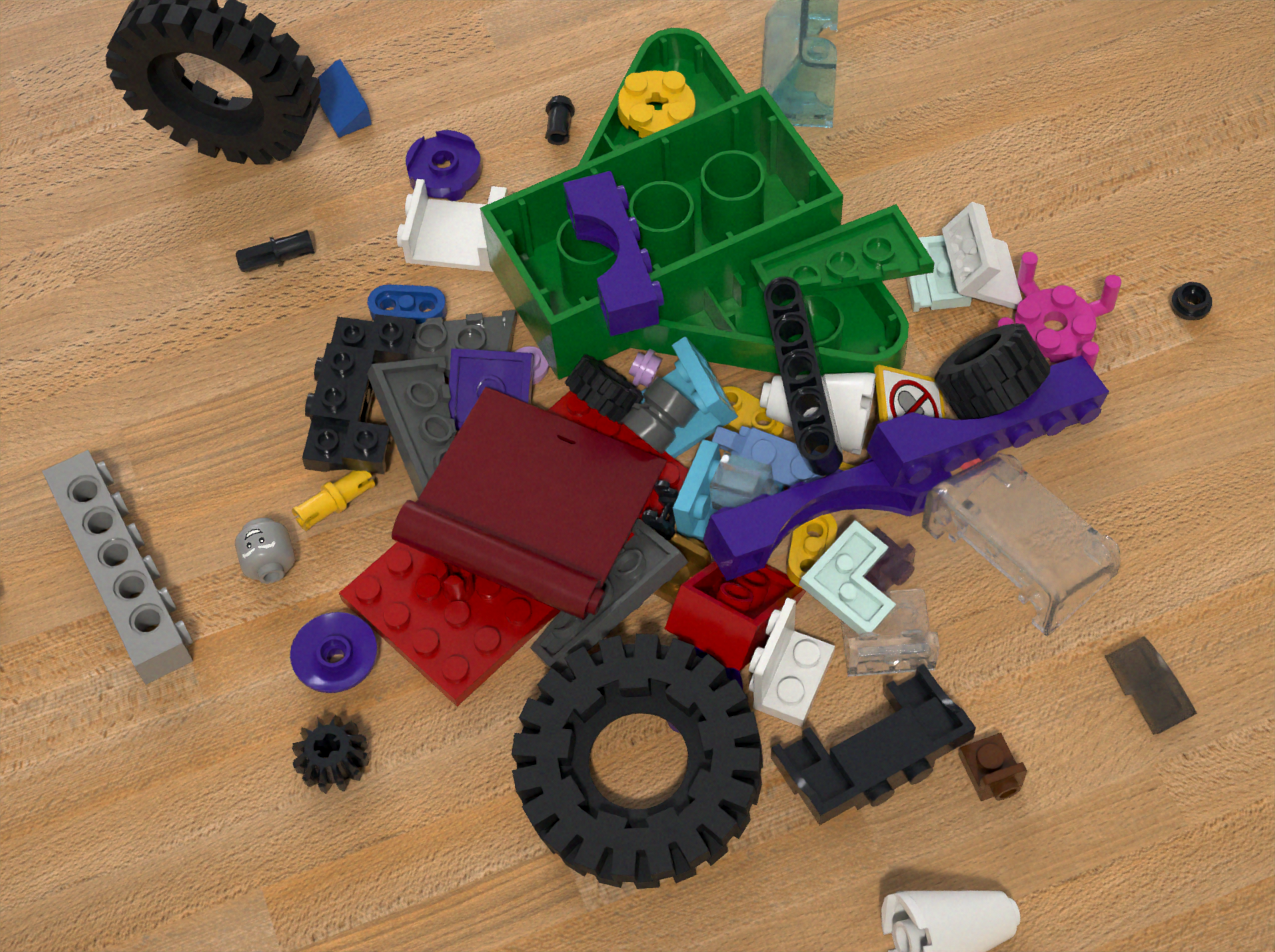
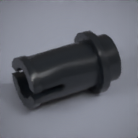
[545,95,575,145]

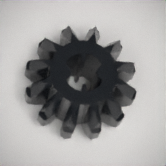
[292,714,369,794]

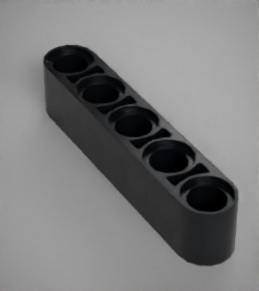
[764,276,843,476]

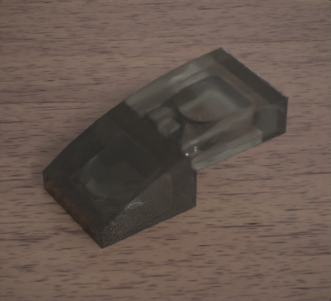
[1105,636,1197,735]

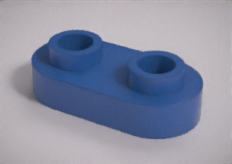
[367,284,447,324]

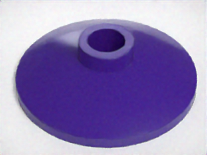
[290,612,378,693]

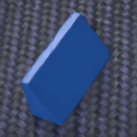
[318,59,372,138]

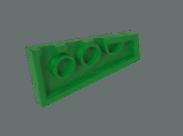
[750,204,935,294]

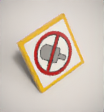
[874,365,946,423]

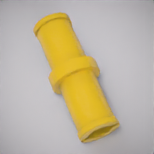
[292,470,375,531]

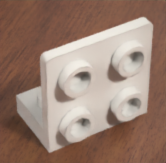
[942,202,1022,309]
[749,598,835,728]

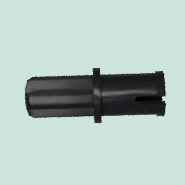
[236,230,315,272]

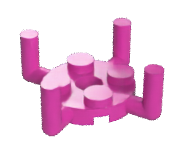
[997,252,1121,370]

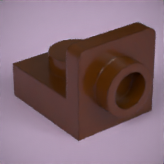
[958,733,1027,802]

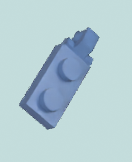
[711,426,824,488]

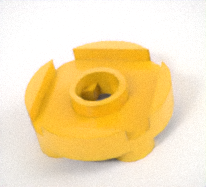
[618,71,695,138]

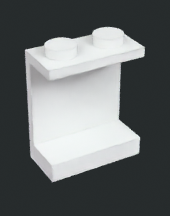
[397,179,508,272]

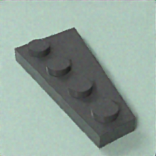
[377,309,517,378]
[530,518,688,674]

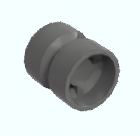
[620,376,699,455]

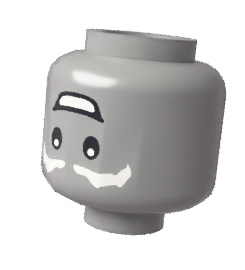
[235,518,295,584]

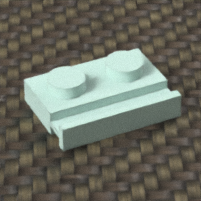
[906,235,972,312]

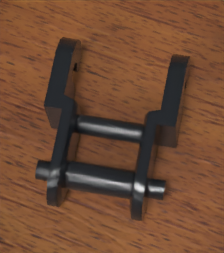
[641,480,679,540]

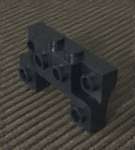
[302,314,417,474]
[771,664,976,826]

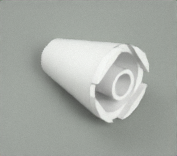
[760,372,876,455]
[881,891,1020,952]

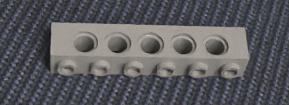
[42,450,193,685]

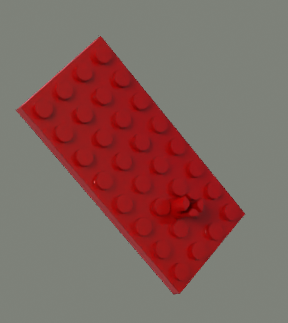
[339,391,689,707]

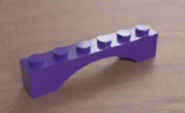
[866,355,1109,488]
[703,458,956,581]

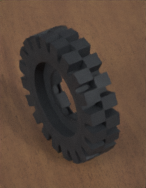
[105,0,321,165]
[511,634,763,889]

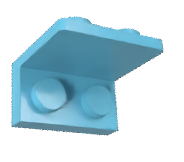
[640,336,738,458]
[673,439,784,541]

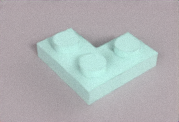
[799,520,896,640]

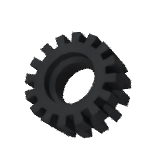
[565,354,644,425]

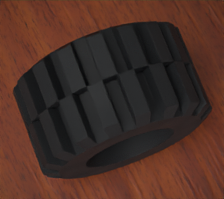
[934,323,1051,420]

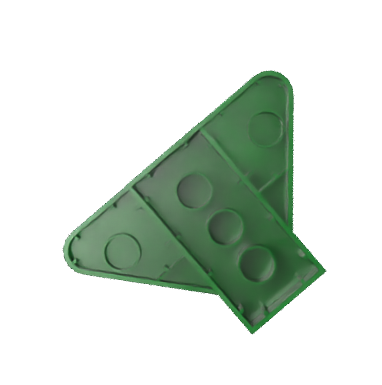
[480,28,909,388]

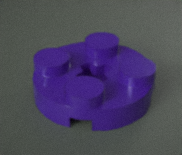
[405,130,482,201]

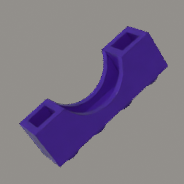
[563,171,664,337]

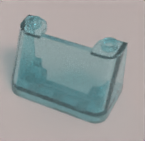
[760,0,839,128]

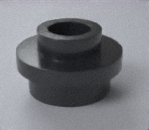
[1171,282,1212,321]

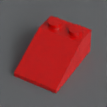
[664,561,806,671]

